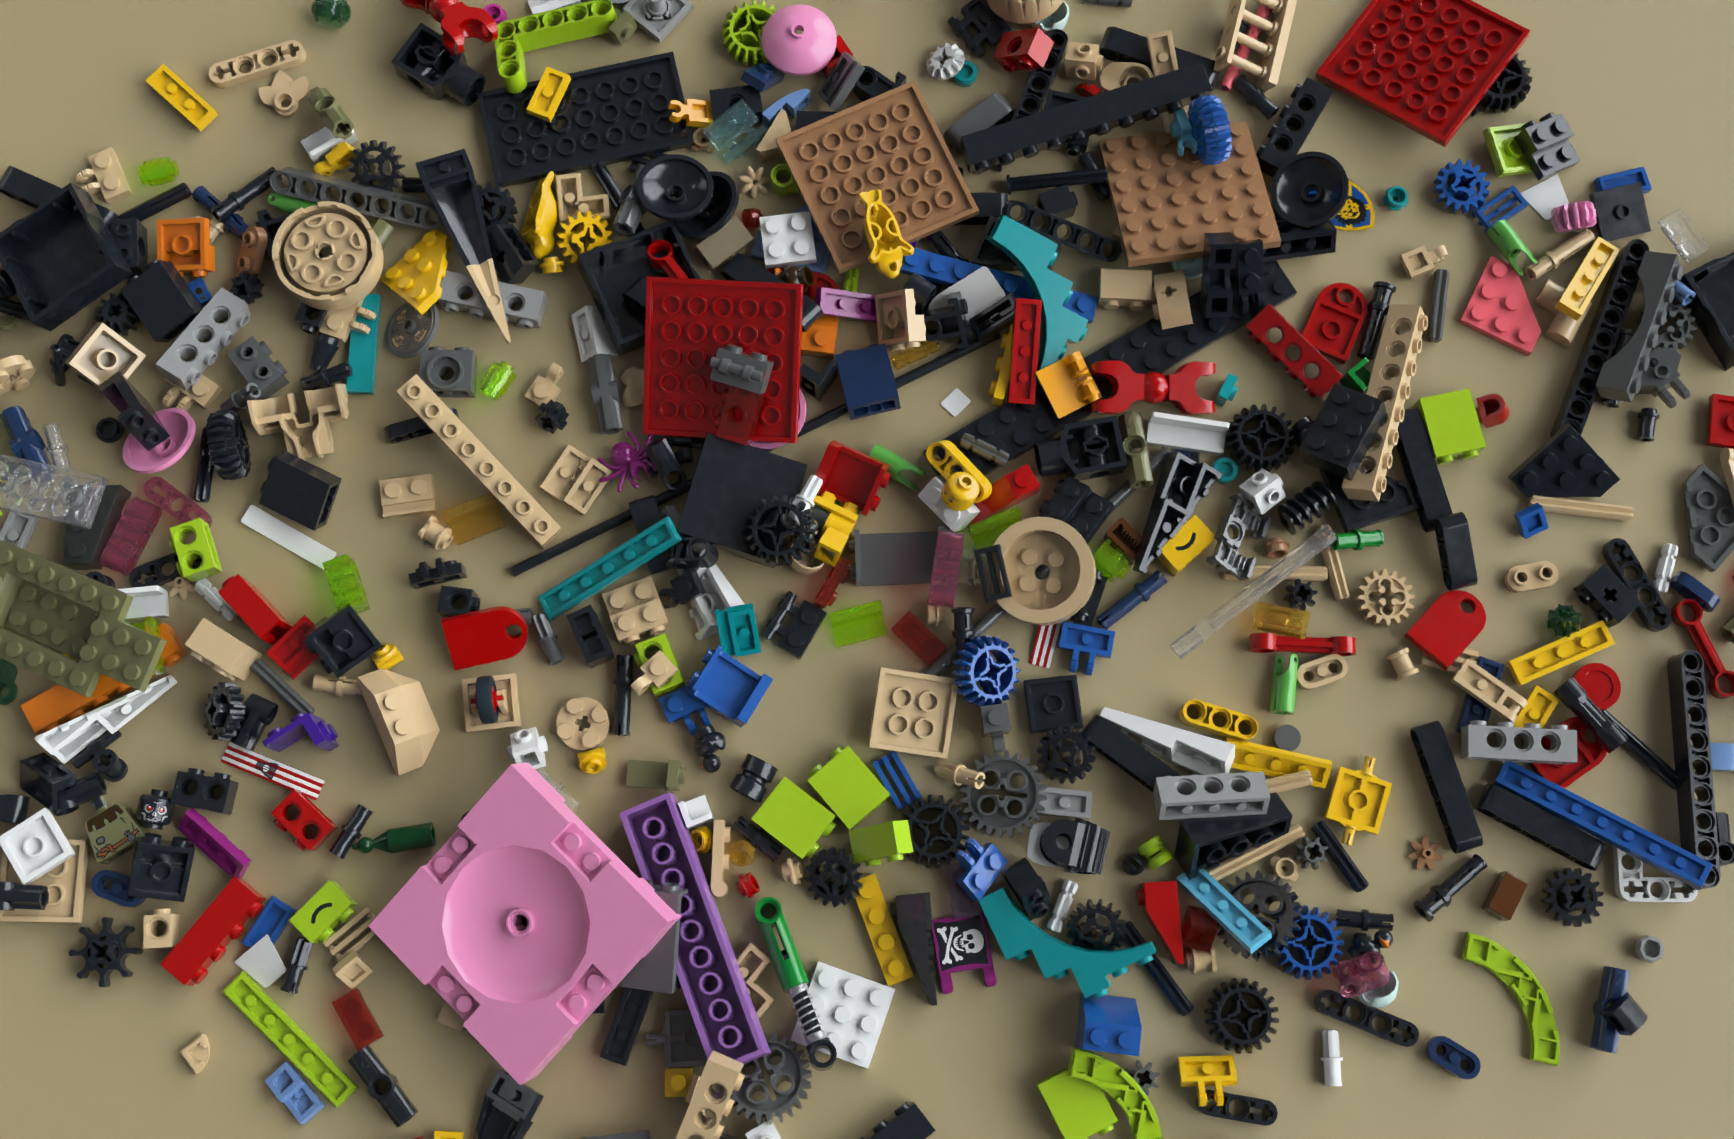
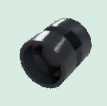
[730,753,778,803]

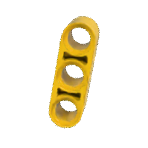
[926,440,992,503]
[1179,699,1258,741]

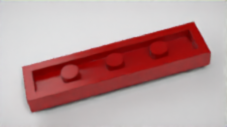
[1007,298,1042,404]

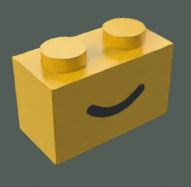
[1157,515,1216,577]

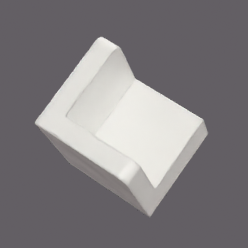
[678,794,714,830]

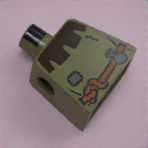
[85,795,150,865]

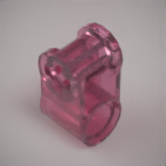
[1333,951,1391,998]

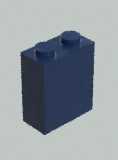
[835,343,901,420]

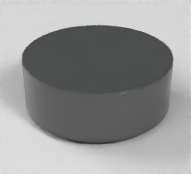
[1272,725,1301,751]

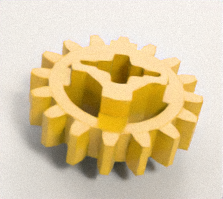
[556,210,613,263]

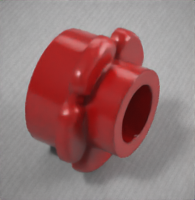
[736,872,760,898]

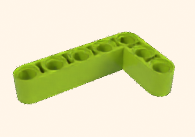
[495,0,617,94]

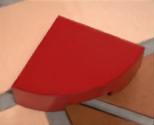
[1074,82,1101,97]

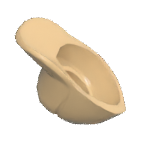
[1100,62,1154,91]

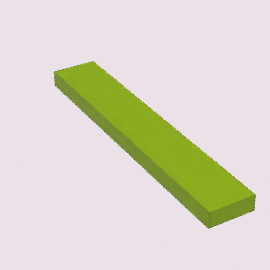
[222,971,359,1108]

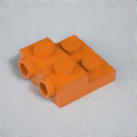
[156,217,215,278]

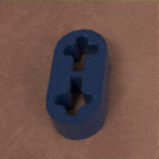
[1670,571,1720,612]

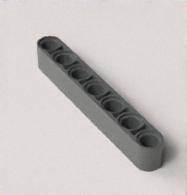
[270,167,443,230]

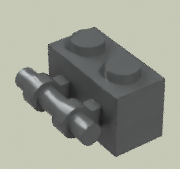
[710,344,774,394]

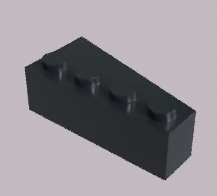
[1174,792,1292,880]

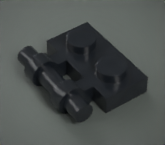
[948,0,1012,58]
[762,591,827,659]

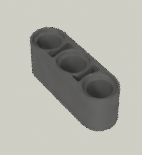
[944,92,1015,155]

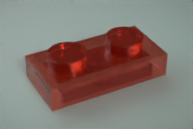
[812,557,851,609]
[891,610,947,667]
[332,988,384,1051]

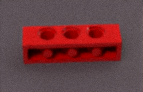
[1246,304,1344,398]

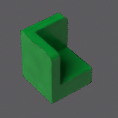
[1340,357,1371,394]

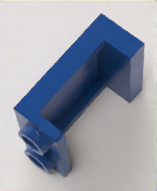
[687,645,773,728]

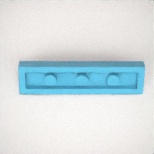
[1176,869,1272,954]

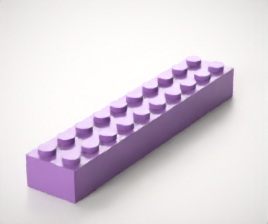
[619,792,771,1064]

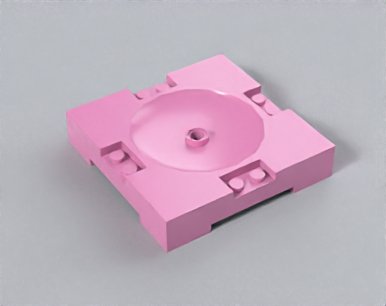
[368,762,682,1085]

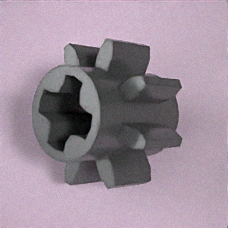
[1293,836,1328,870]
[1126,1060,1160,1096]

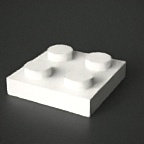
[759,211,816,269]
[0,808,75,885]

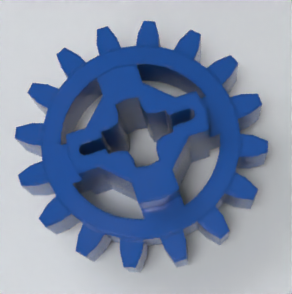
[1433,159,1490,215]

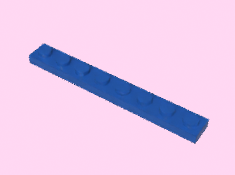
[899,247,1098,324]
[1494,762,1713,890]

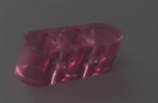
[100,497,162,576]
[927,530,965,608]

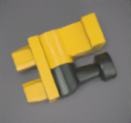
[793,491,859,567]

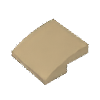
[539,444,613,515]

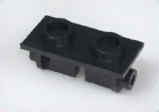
[1069,570,1108,626]

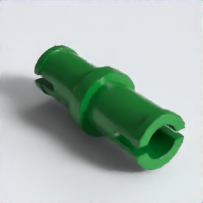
[1330,529,1384,551]

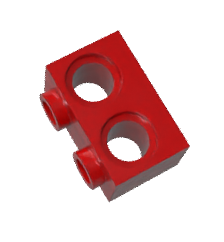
[271,789,338,851]

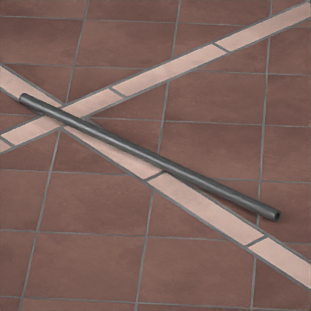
[922,447,1169,676]

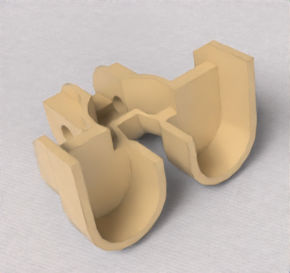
[247,384,349,461]

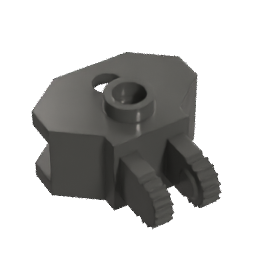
[1638,348,1691,409]

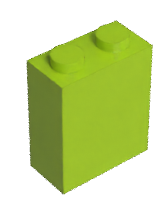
[1413,388,1486,465]
[807,745,890,831]
[751,776,837,861]
[1035,1066,1118,1139]

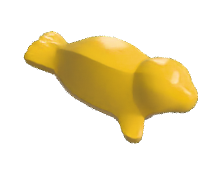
[520,171,558,259]
[858,189,914,279]

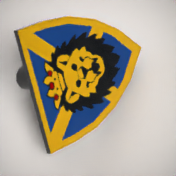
[1331,178,1375,231]

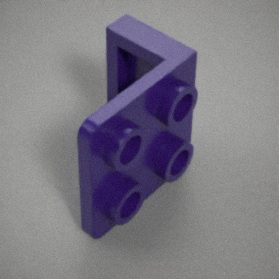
[263,712,339,752]

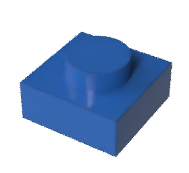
[1514,503,1549,539]

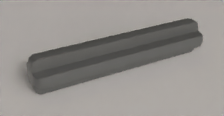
[1427,269,1449,343]
[250,659,315,714]

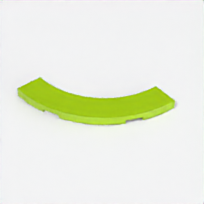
[1461,932,1560,1066]
[1067,1047,1163,1139]

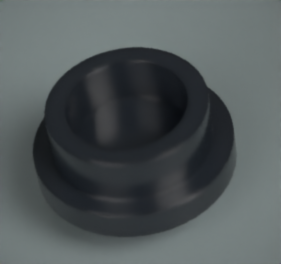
[96,417,123,443]

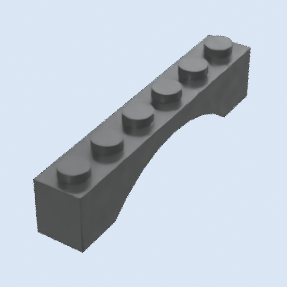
[1595,251,1683,403]

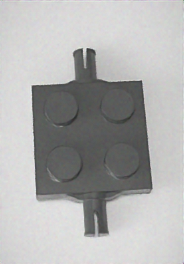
[646,1009,708,1068]

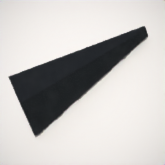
[1133,451,1222,573]

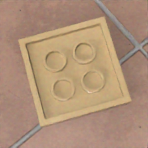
[867,667,958,759]
[0,840,90,923]

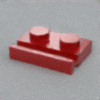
[266,615,319,680]

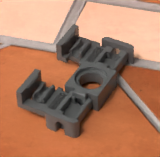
[1206,493,1272,581]

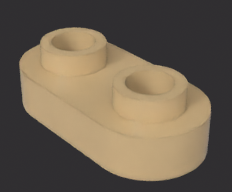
[1504,561,1559,593]
[1297,654,1348,690]

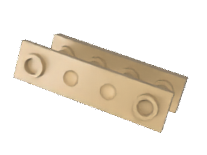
[1213,0,1297,92]

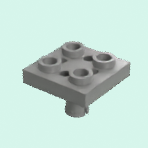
[622,0,693,43]

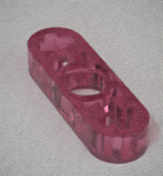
[144,477,212,528]

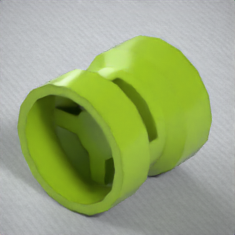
[1136,834,1174,871]

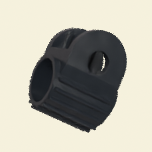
[1039,818,1111,875]

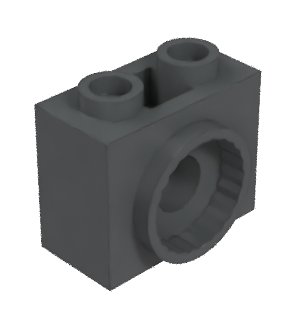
[419,347,477,398]

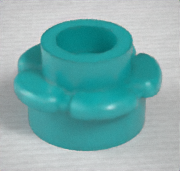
[1383,186,1408,211]

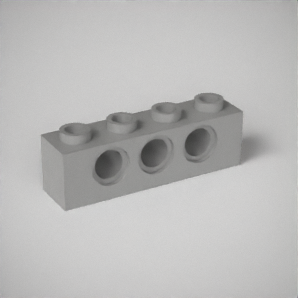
[438,270,548,329]
[156,287,251,391]
[1461,720,1577,765]
[1153,771,1270,820]

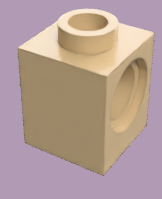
[143,909,180,949]

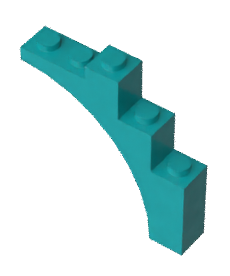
[987,215,1088,385]
[979,887,1157,1000]

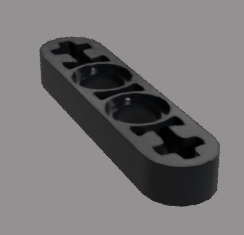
[1602,538,1672,632]
[1314,990,1419,1047]

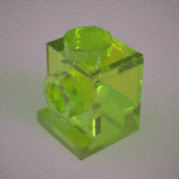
[1093,538,1131,582]

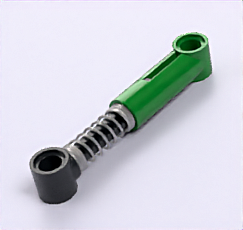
[755,897,837,1071]

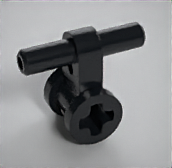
[50,334,81,386]
[72,730,128,782]

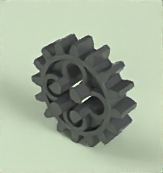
[1637,299,1697,350]

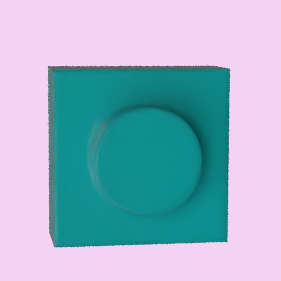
[1214,373,1239,407]

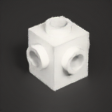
[1239,468,1286,515]
[507,727,548,769]

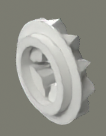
[925,43,965,80]

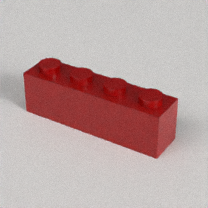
[160,877,266,986]

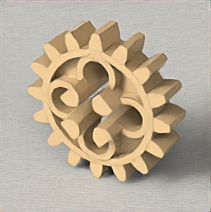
[1355,569,1415,627]

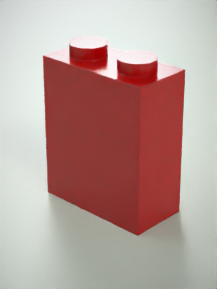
[218,574,292,646]

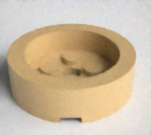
[272,201,384,310]
[987,517,1096,626]

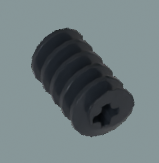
[1278,481,1337,535]

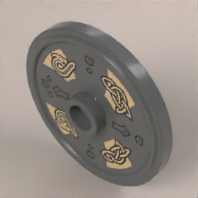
[386,302,439,359]

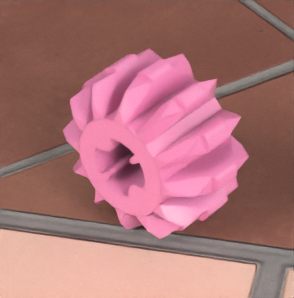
[1551,201,1597,233]

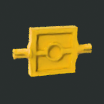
[1324,756,1392,846]

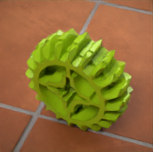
[721,0,775,66]

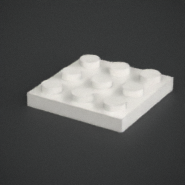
[790,961,895,1069]

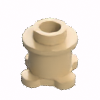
[417,516,453,550]
[1184,945,1217,974]

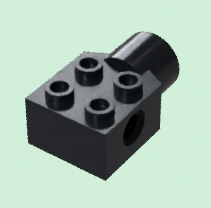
[391,23,486,106]
[1034,415,1127,481]

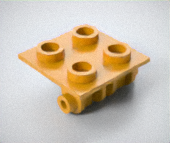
[1035,351,1102,419]

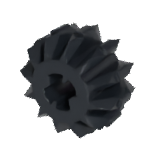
[95,292,141,336]

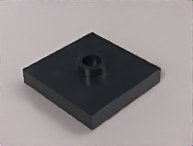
[1589,182,1651,242]
[1023,675,1084,734]

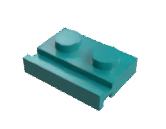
[715,603,762,657]

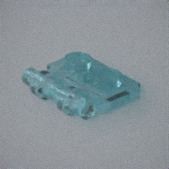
[703,99,768,163]

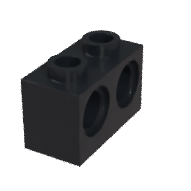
[566,605,616,669]
[170,768,239,815]

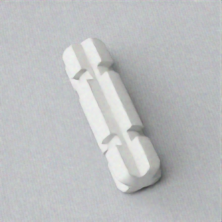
[1653,543,1679,594]
[194,578,238,621]
[1047,880,1078,933]

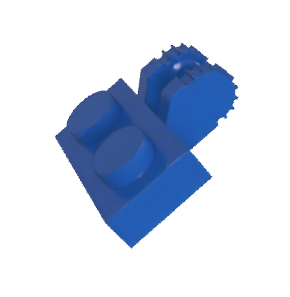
[1058,621,1115,676]
[658,685,711,736]
[955,838,1008,901]

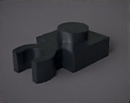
[658,569,706,609]

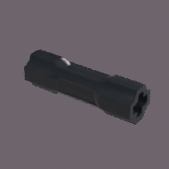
[1553,677,1628,753]

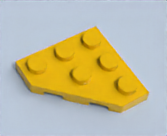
[380,229,452,315]

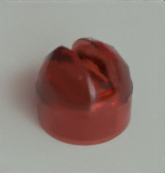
[742,208,763,229]

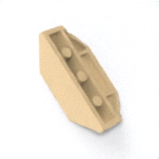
[356,668,440,776]

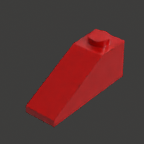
[968,464,1040,530]
[1136,881,1184,965]

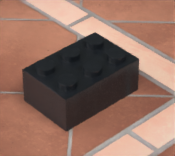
[1299,383,1387,481]

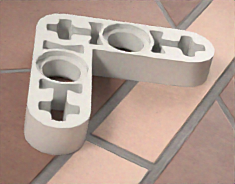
[1612,846,1698,903]

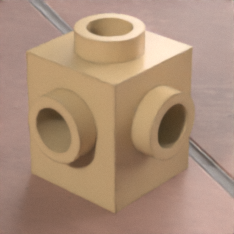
[1065,42,1103,81]

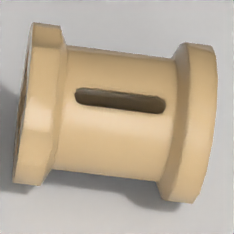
[1386,648,1419,681]

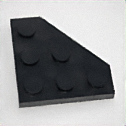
[1508,423,1620,497]
[1319,469,1420,533]

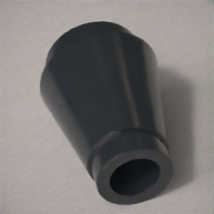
[309,333,339,372]

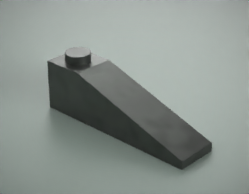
[891,892,937,1006]

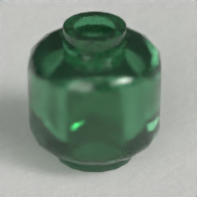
[312,0,351,29]

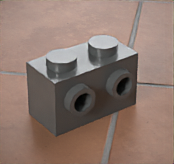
[227,336,289,400]

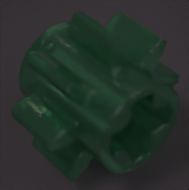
[1547,604,1581,637]

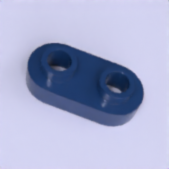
[91,870,146,907]
[1426,1036,1481,1079]

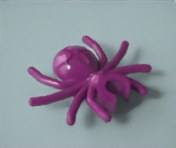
[598,431,657,492]

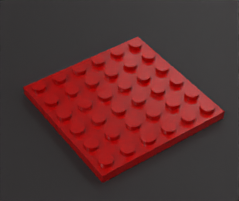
[1315,0,1530,147]
[643,276,804,443]

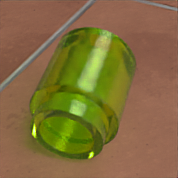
[138,156,179,186]
[480,361,516,401]

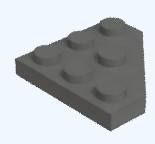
[1682,463,1734,573]

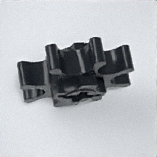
[69,917,143,987]

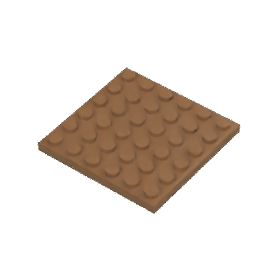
[776,80,979,274]
[1098,121,1281,267]

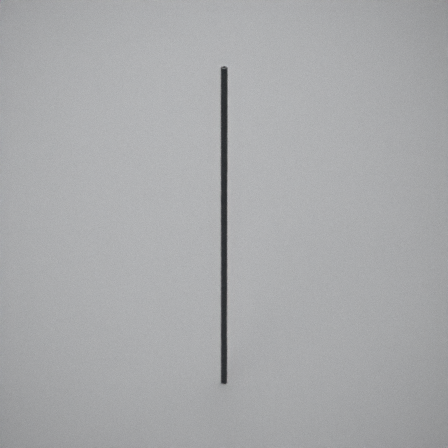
[510,332,1001,577]

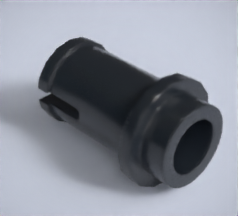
[1637,408,1659,442]

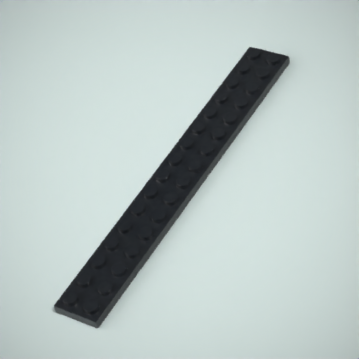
[923,260,1297,476]

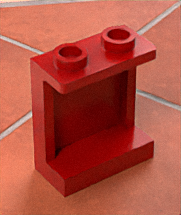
[815,440,891,516]

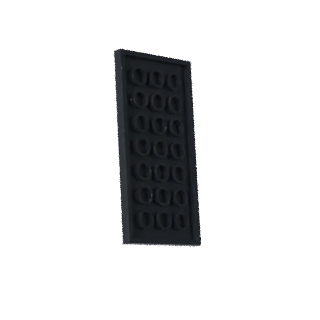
[477,52,695,188]

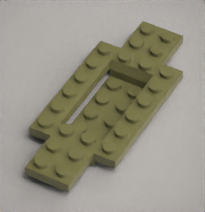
[0,540,167,697]

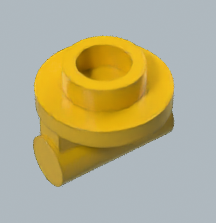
[371,643,404,670]
[577,747,607,774]

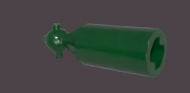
[352,822,436,853]

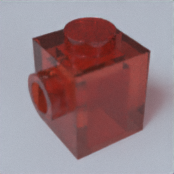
[1181,905,1218,952]

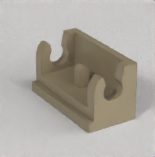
[695,216,754,270]

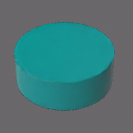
[953,60,978,87]
[1212,457,1238,484]

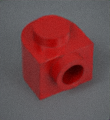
[1475,394,1509,428]

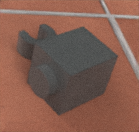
[979,703,1011,752]

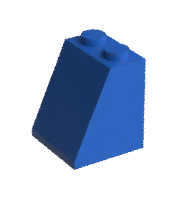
[1075,992,1142,1056]

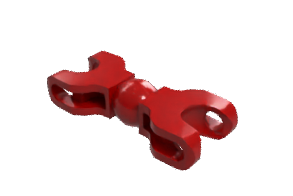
[399,0,498,55]
[1091,360,1216,415]

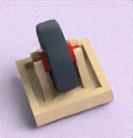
[462,673,521,733]

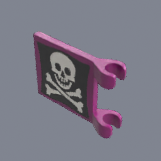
[932,912,997,994]

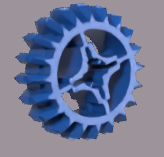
[1187,95,1232,165]
[951,635,1021,707]
[1271,905,1344,980]

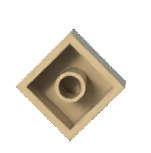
[64,322,146,387]
[184,618,263,681]

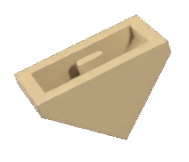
[756,109,792,162]

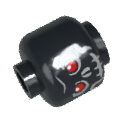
[135,789,176,830]

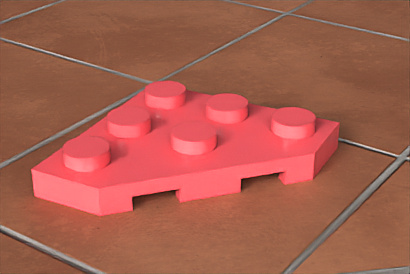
[1458,255,1541,356]

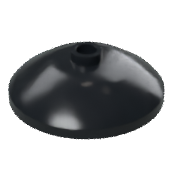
[1271,151,1349,227]
[636,154,714,221]
[674,171,739,239]

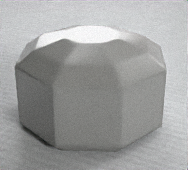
[1634,935,1665,963]

